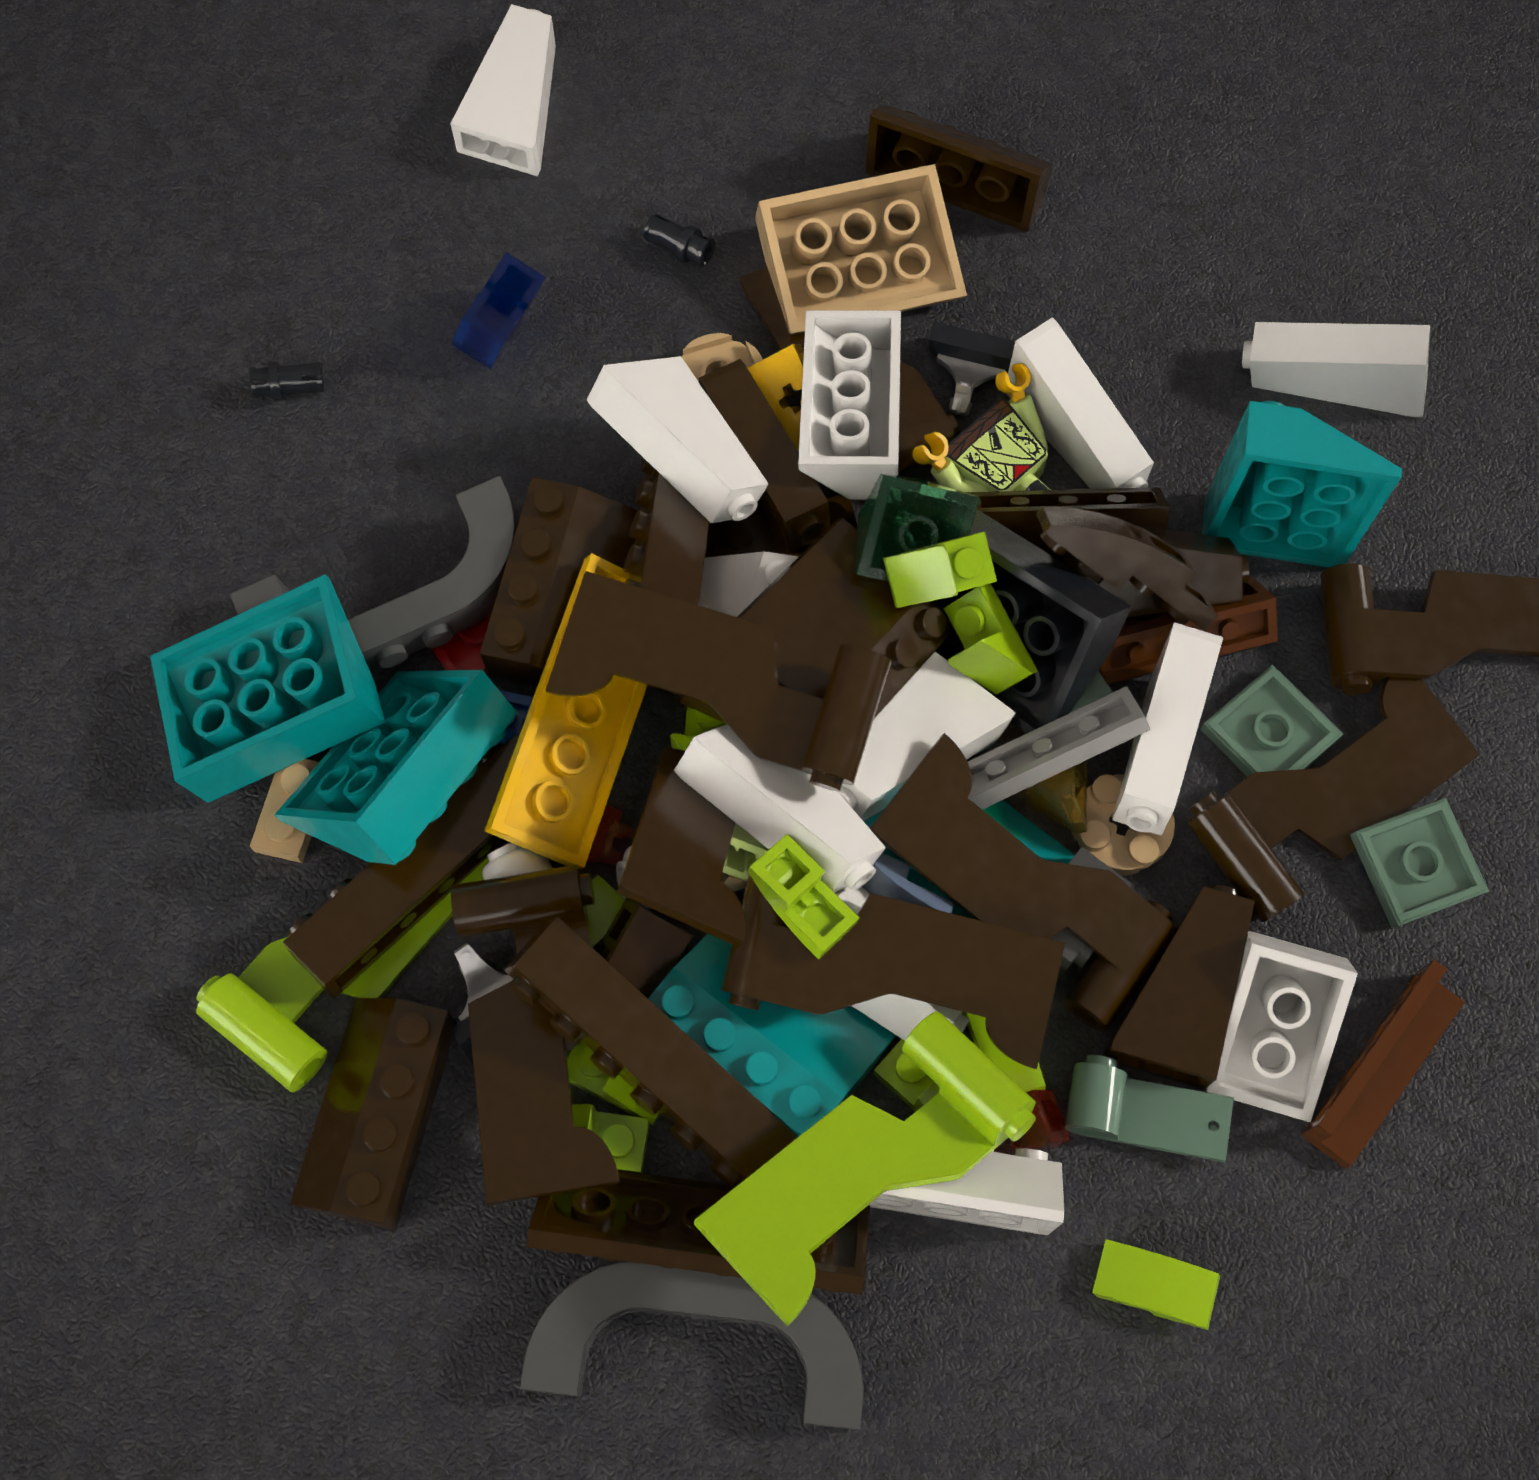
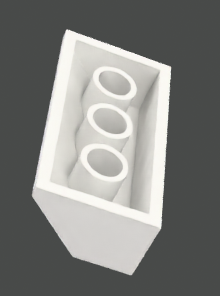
[798,311,901,500]
[869,1148,1064,1235]

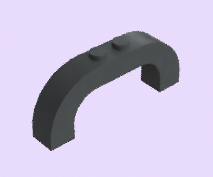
[230,476,519,672]
[520,1262,863,1431]

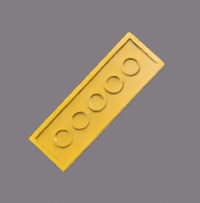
[484,553,647,869]

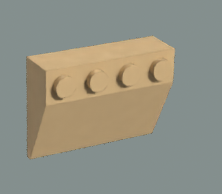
[755,164,967,336]

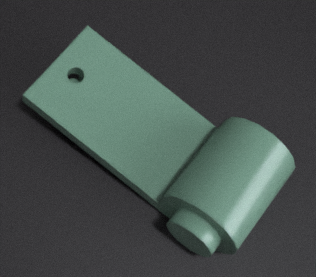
[1064,1055,1234,1163]

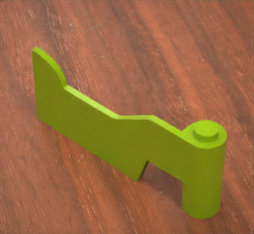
[196,858,490,1093]
[694,1011,1036,1326]

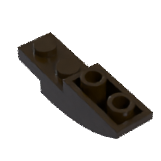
[1036,507,1218,631]

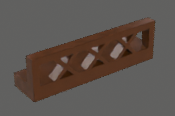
[1098,576,1278,684]
[1301,959,1465,1169]

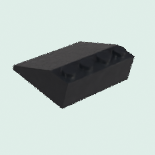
[925,507,1132,734]

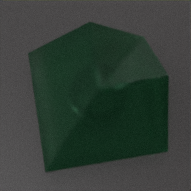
[855,473,980,582]

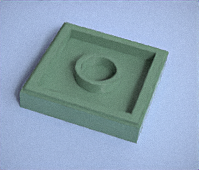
[1200,665,1343,777]
[1350,798,1489,929]

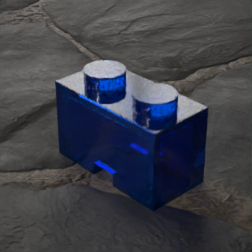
[451,252,546,369]

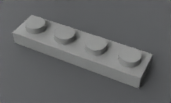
[968,686,1150,810]

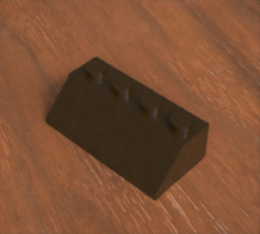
[865,105,1053,232]
[290,998,457,1231]

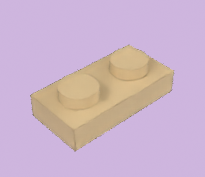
[250,759,319,863]

